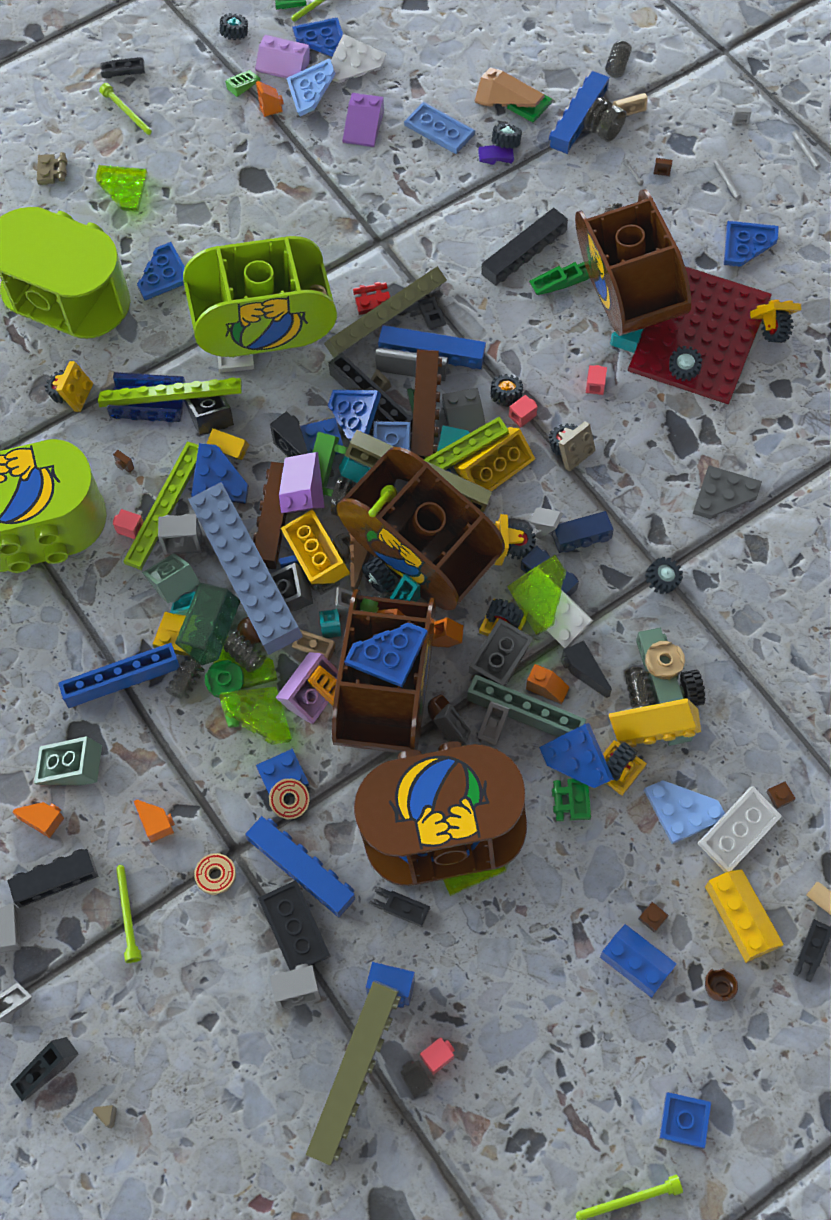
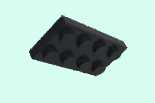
[258,880,331,971]

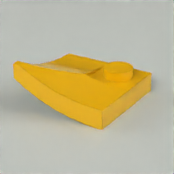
[153,612,201,657]

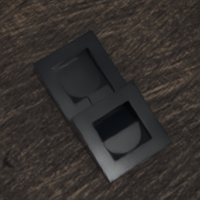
[418,296,446,330]

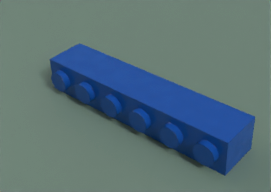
[549,71,610,154]
[378,325,486,369]
[58,643,181,709]
[245,816,355,918]

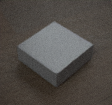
[732,107,752,124]

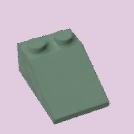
[142,553,200,603]
[34,736,102,786]

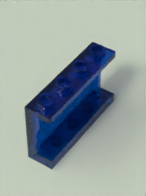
[107,372,186,423]

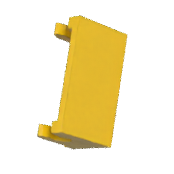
[206,428,249,460]

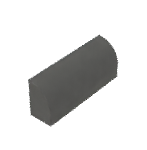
[375,347,448,381]

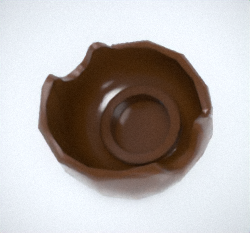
[237,617,261,645]
[427,694,449,720]
[705,968,738,1002]

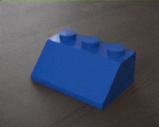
[600,924,677,998]

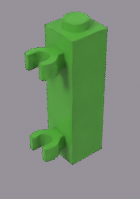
[313,432,348,498]

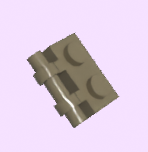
[37,152,67,185]

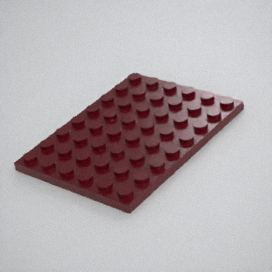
[628,266,772,405]

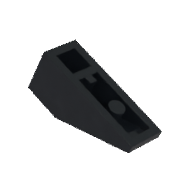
[561,640,612,698]
[10,1037,79,1101]

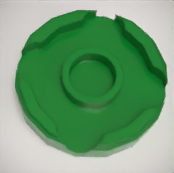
[205,660,244,699]

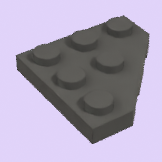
[693,465,762,519]

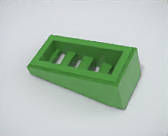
[225,70,261,97]

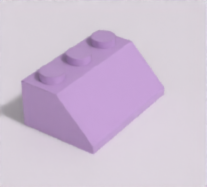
[255,35,310,79]
[276,652,338,724]

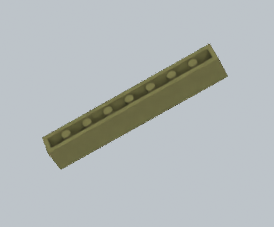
[324,266,447,358]
[345,430,492,512]
[305,980,401,1166]

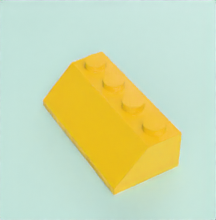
[454,427,535,491]
[281,509,350,584]
[609,698,701,748]
[705,869,784,963]

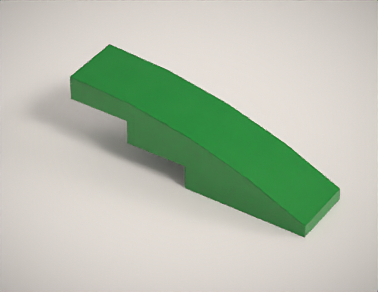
[529,262,590,295]

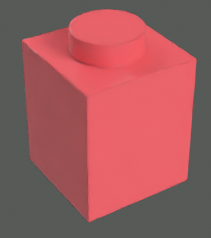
[586,365,607,395]
[509,395,538,428]
[113,509,144,539]
[420,1037,455,1075]

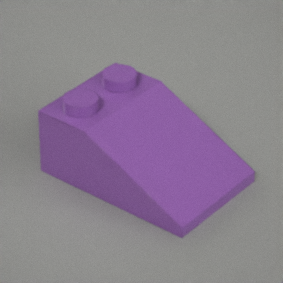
[342,93,384,147]
[279,452,325,513]

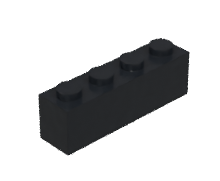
[7,849,99,908]

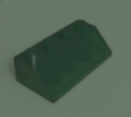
[175,583,241,666]

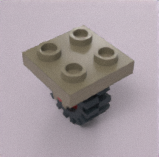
[549,421,596,471]

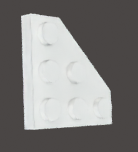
[331,34,387,83]

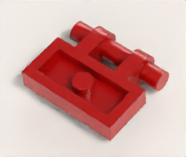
[353,282,390,315]

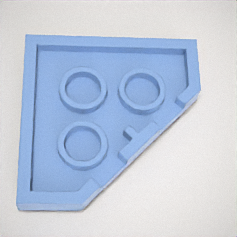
[287,58,336,116]
[644,780,725,844]

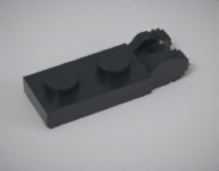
[100,57,145,79]
[369,887,430,927]
[793,919,831,982]

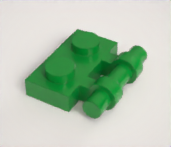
[552,779,591,821]

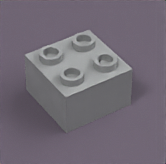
[158,514,202,555]
[270,964,321,1010]

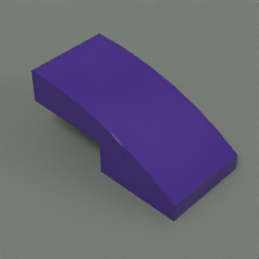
[478,145,514,165]

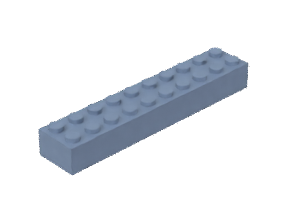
[188,482,303,655]

